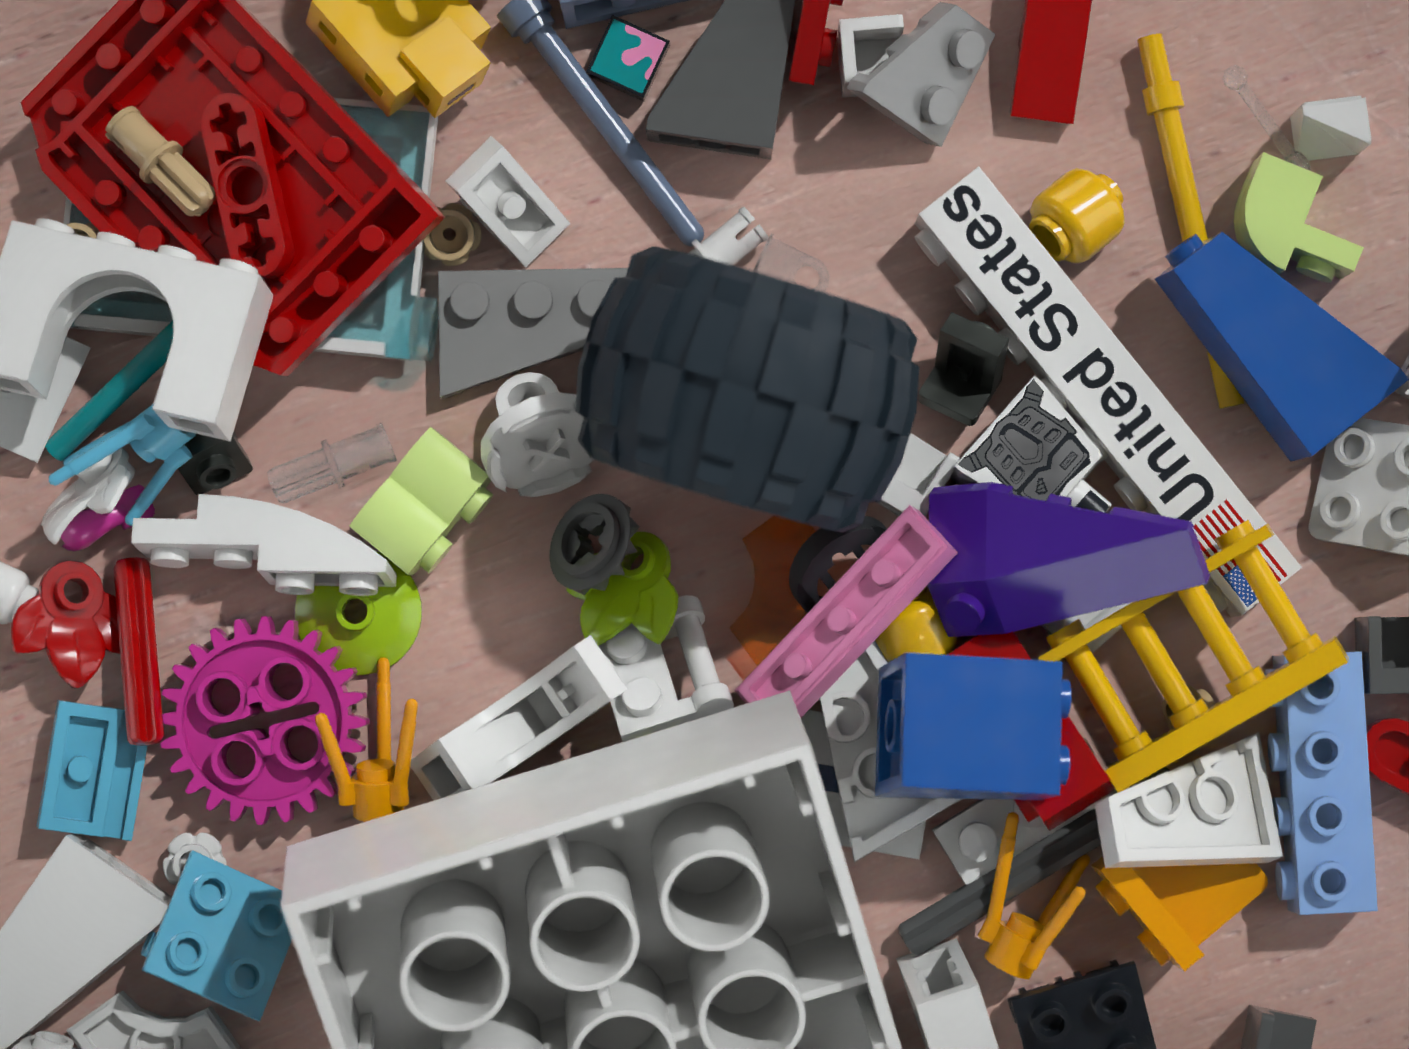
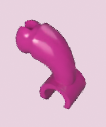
[61,484,155,552]

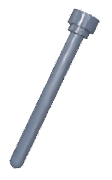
[497,0,704,246]

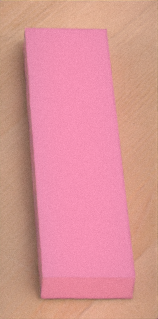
[735,505,958,718]

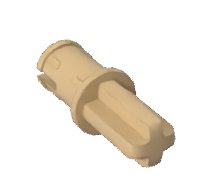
[105,106,216,216]

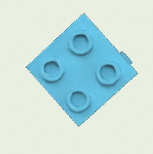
[141,850,292,1021]

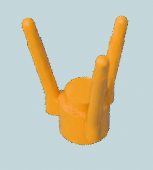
[315,657,418,822]
[978,812,1090,980]

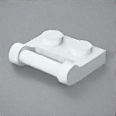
[598,595,734,742]

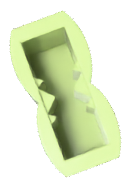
[349,427,494,575]

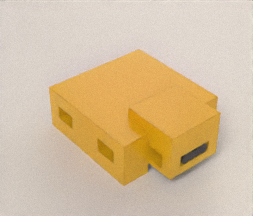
[305,0,491,118]

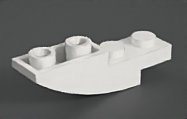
[131,494,397,596]

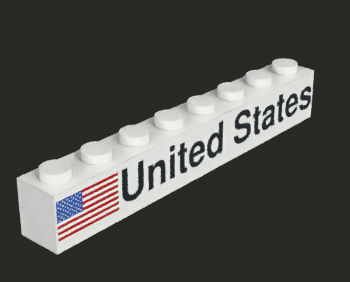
[914,166,1302,617]

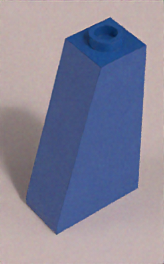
[1155,232,1409,462]

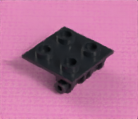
[1007,959,1156,1049]

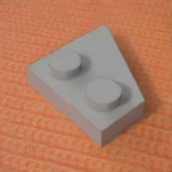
[846,2,996,147]

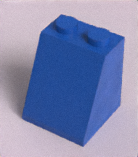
[875,652,1071,800]

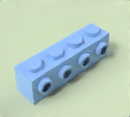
[1264,651,1378,915]

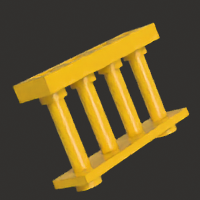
[1038,520,1349,793]

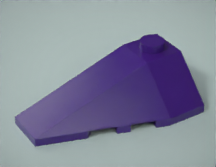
[928,482,1210,637]

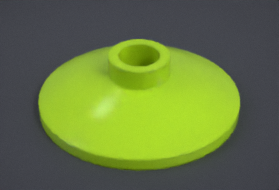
[295,551,422,675]

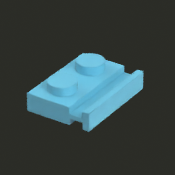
[36,700,147,841]

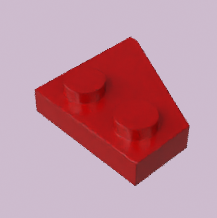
[789,0,843,85]

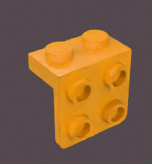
[1091,856,1268,972]

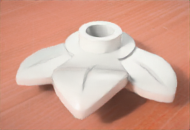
[41,448,135,544]

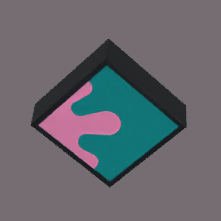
[586,15,670,102]

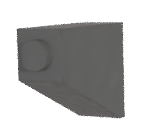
[646,0,795,160]

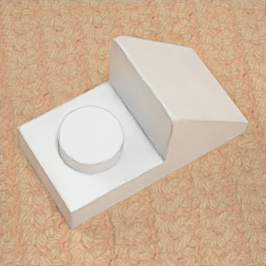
[446,136,571,267]

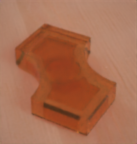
[729,515,816,666]

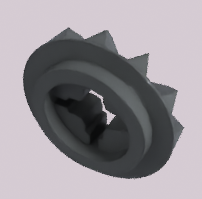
[549,494,639,595]

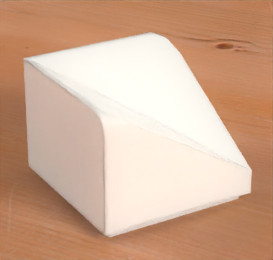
[1290,95,1371,162]

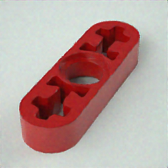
[200,93,294,280]

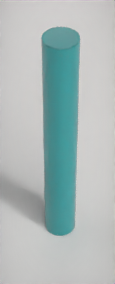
[45,320,174,461]

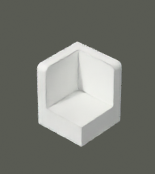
[836,14,904,98]
[877,433,961,516]

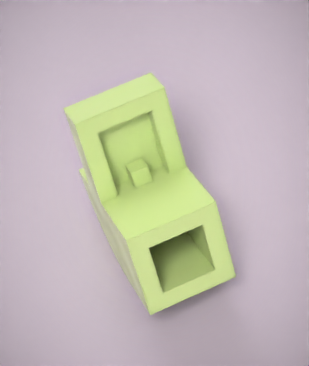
[1234,152,1364,283]

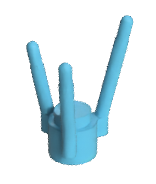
[48,403,196,526]

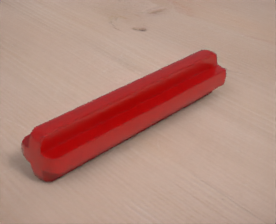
[113,557,164,746]

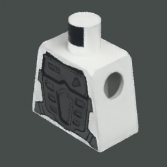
[950,376,1112,513]

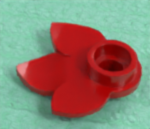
[11,561,120,689]

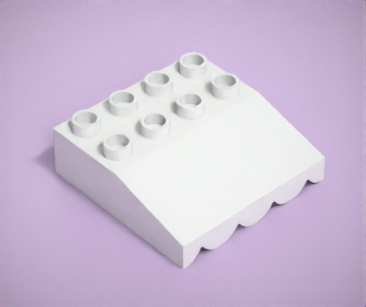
[281,691,902,1049]

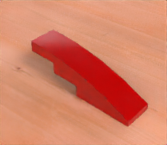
[1010,0,1092,124]

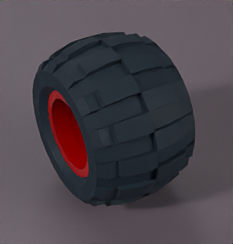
[575,247,919,532]

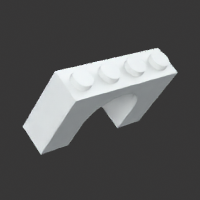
[0,218,274,441]

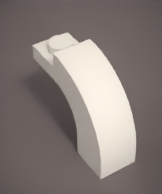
[410,635,627,801]

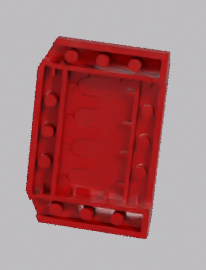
[21,0,445,377]

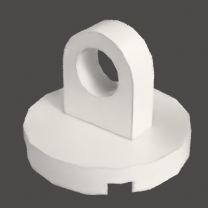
[481,372,594,497]

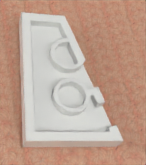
[1094,732,1283,868]

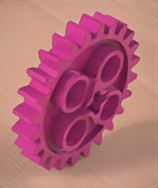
[160,616,370,825]

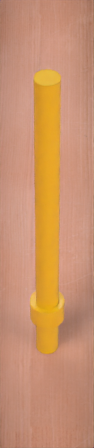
[1137,33,1245,409]

